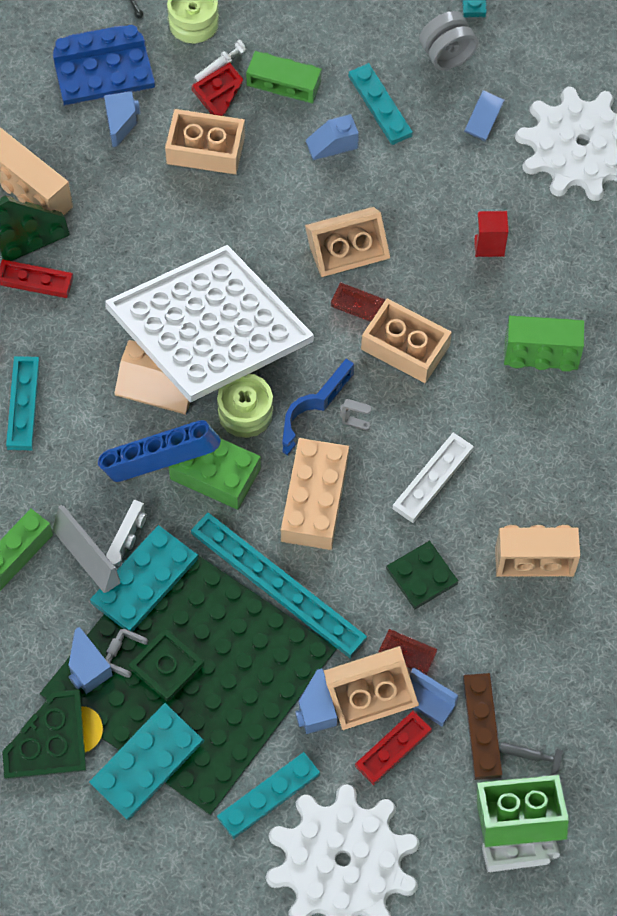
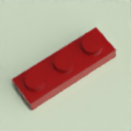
[0,259,74,298]
[355,711,432,786]

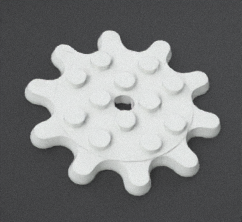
[515,87,617,201]
[266,784,419,916]

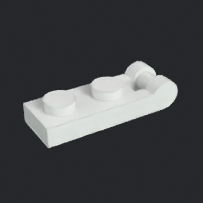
[106,500,147,570]

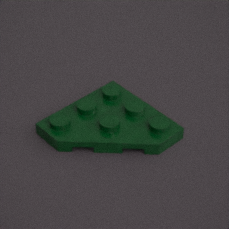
[0,195,70,261]
[2,689,87,780]

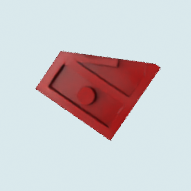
[191,62,243,116]

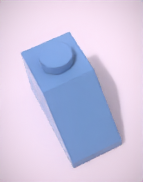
[104,91,140,147]
[306,114,358,160]
[69,627,113,694]
[295,669,337,734]

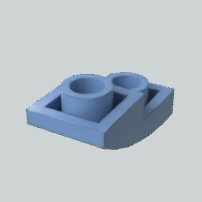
[464,90,504,141]

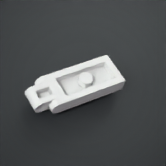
[482,840,560,872]

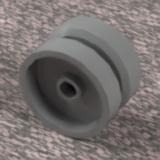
[419,11,479,71]

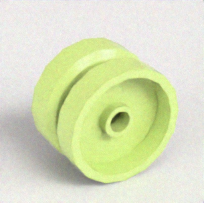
[167,0,219,44]
[217,374,273,438]

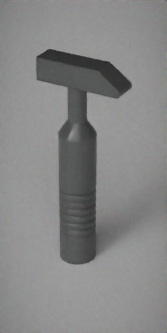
[499,742,563,775]

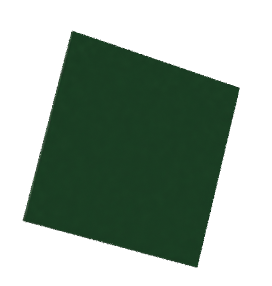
[40,555,337,816]

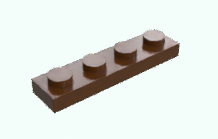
[463,673,502,780]

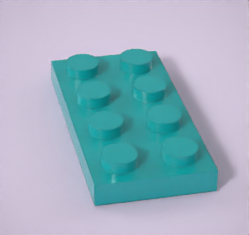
[90,525,198,632]
[89,703,204,821]

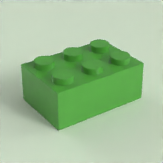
[504,315,584,372]
[169,438,261,510]
[477,775,569,847]

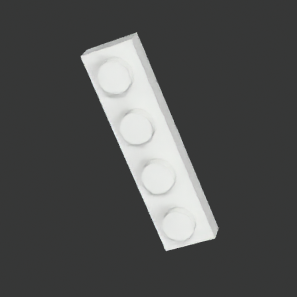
[393,432,474,523]

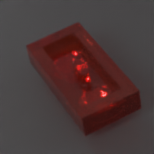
[330,282,385,322]
[378,629,438,675]

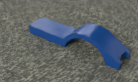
[282,359,354,455]

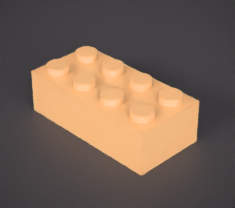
[0,127,73,215]
[281,438,349,550]

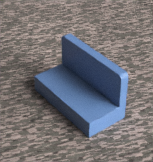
[410,668,458,726]

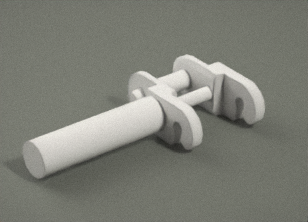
[194,40,246,82]

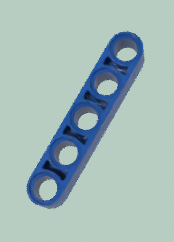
[98,420,221,482]

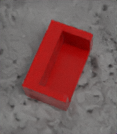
[474,211,509,257]

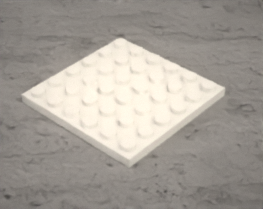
[105,245,314,403]

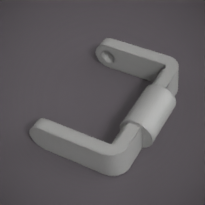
[340,399,371,430]
[105,629,148,678]

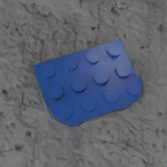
[53,25,155,105]

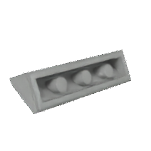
[53,505,120,593]

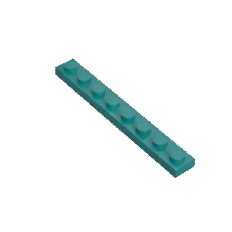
[191,512,367,659]

